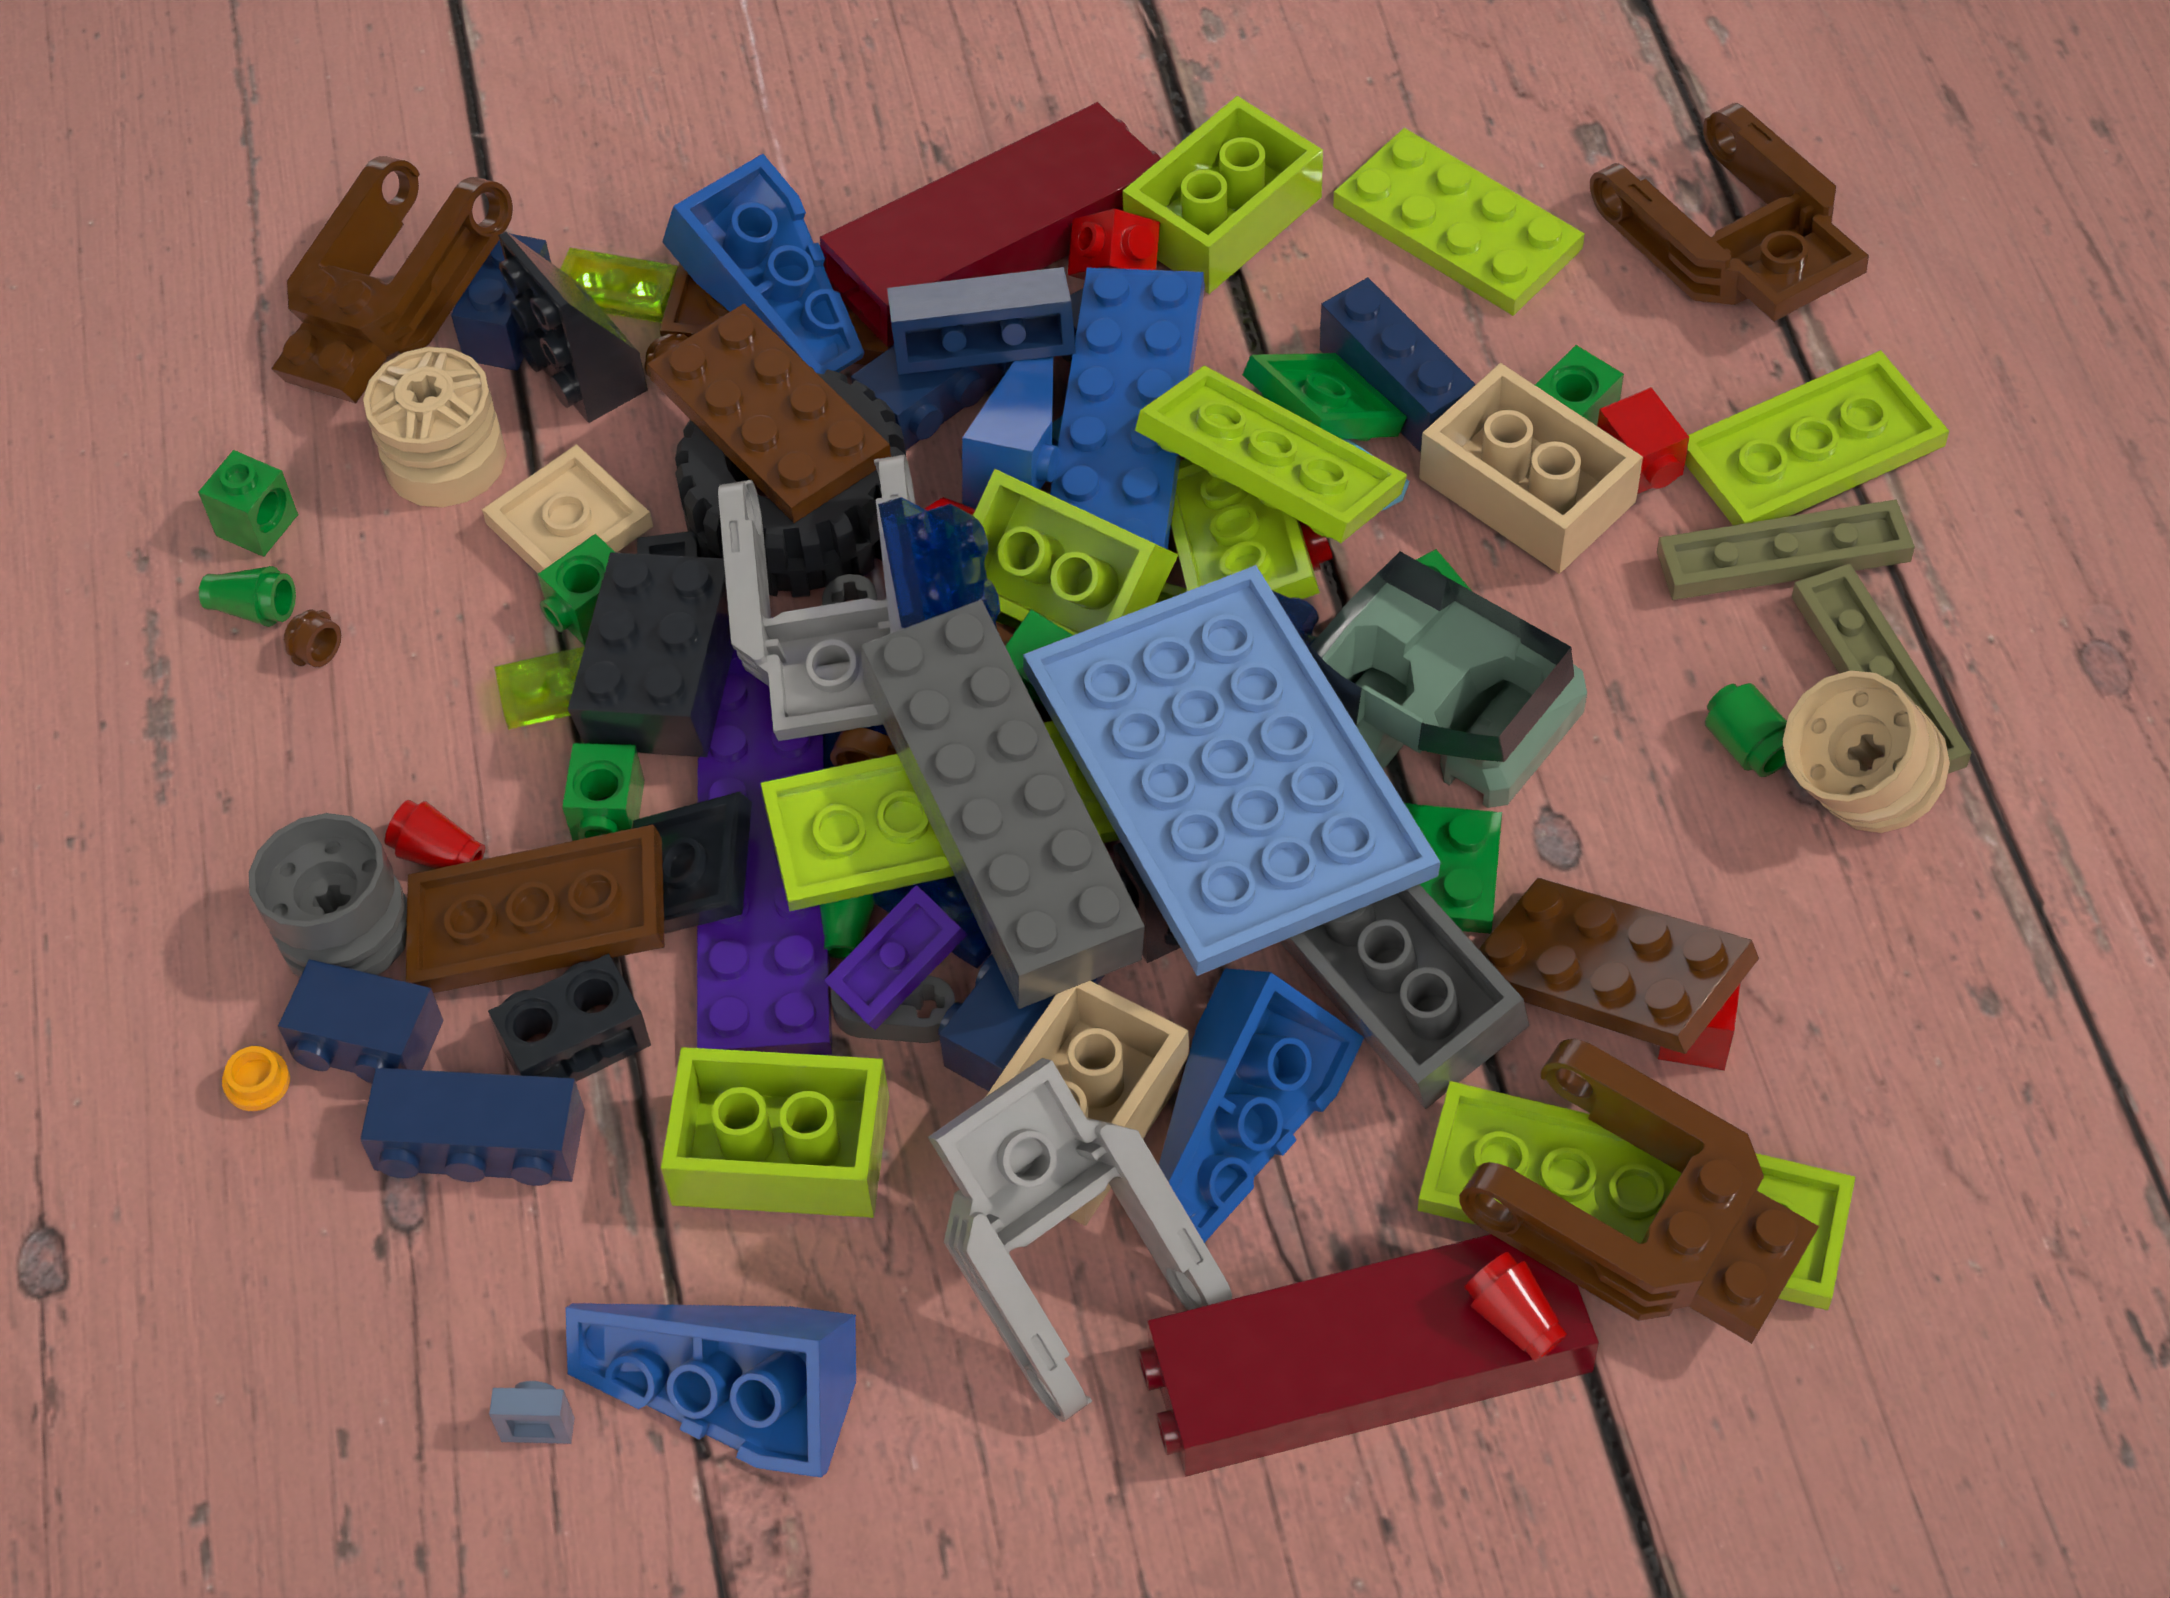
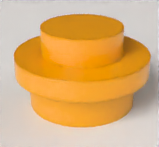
[222,1046,290,1111]

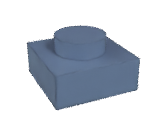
[489,1381,575,1444]

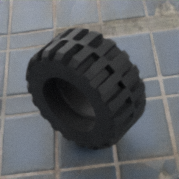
[675,366,906,598]

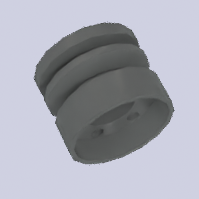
[248,813,407,977]

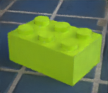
[1123,96,1323,294]
[942,469,1178,635]
[661,1047,890,1218]

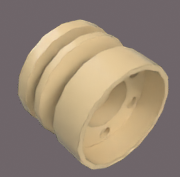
[363,347,507,507]
[1783,670,1950,833]

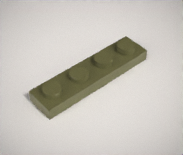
[1657,499,1915,600]
[1791,564,1971,774]

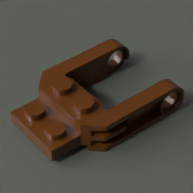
[1590,103,1869,322]
[271,156,513,404]
[1459,1039,1819,1344]

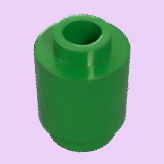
[1705,683,1787,777]

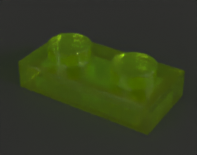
[560,247,678,323]
[494,646,585,730]

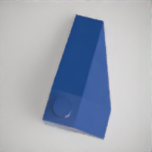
[662,154,864,374]
[962,356,1059,509]
[1159,968,1365,1243]
[566,1303,856,1478]

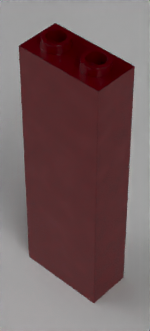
[820,102,1161,347]
[1138,1234,1599,1477]

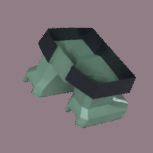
[1309,551,1587,808]

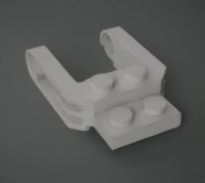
[718,455,928,741]
[928,1058,1232,1422]

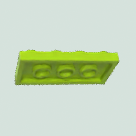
[1333,128,1585,316]
[1685,350,1949,525]
[1135,365,1408,543]
[1171,459,1320,607]

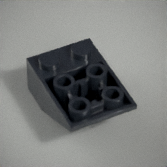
[498,231,648,423]

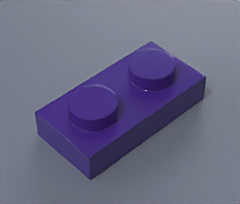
[824,885,968,1030]

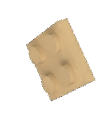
[482,444,653,573]

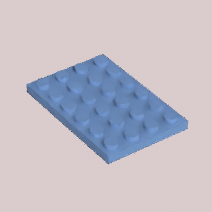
[1023,565,1441,976]

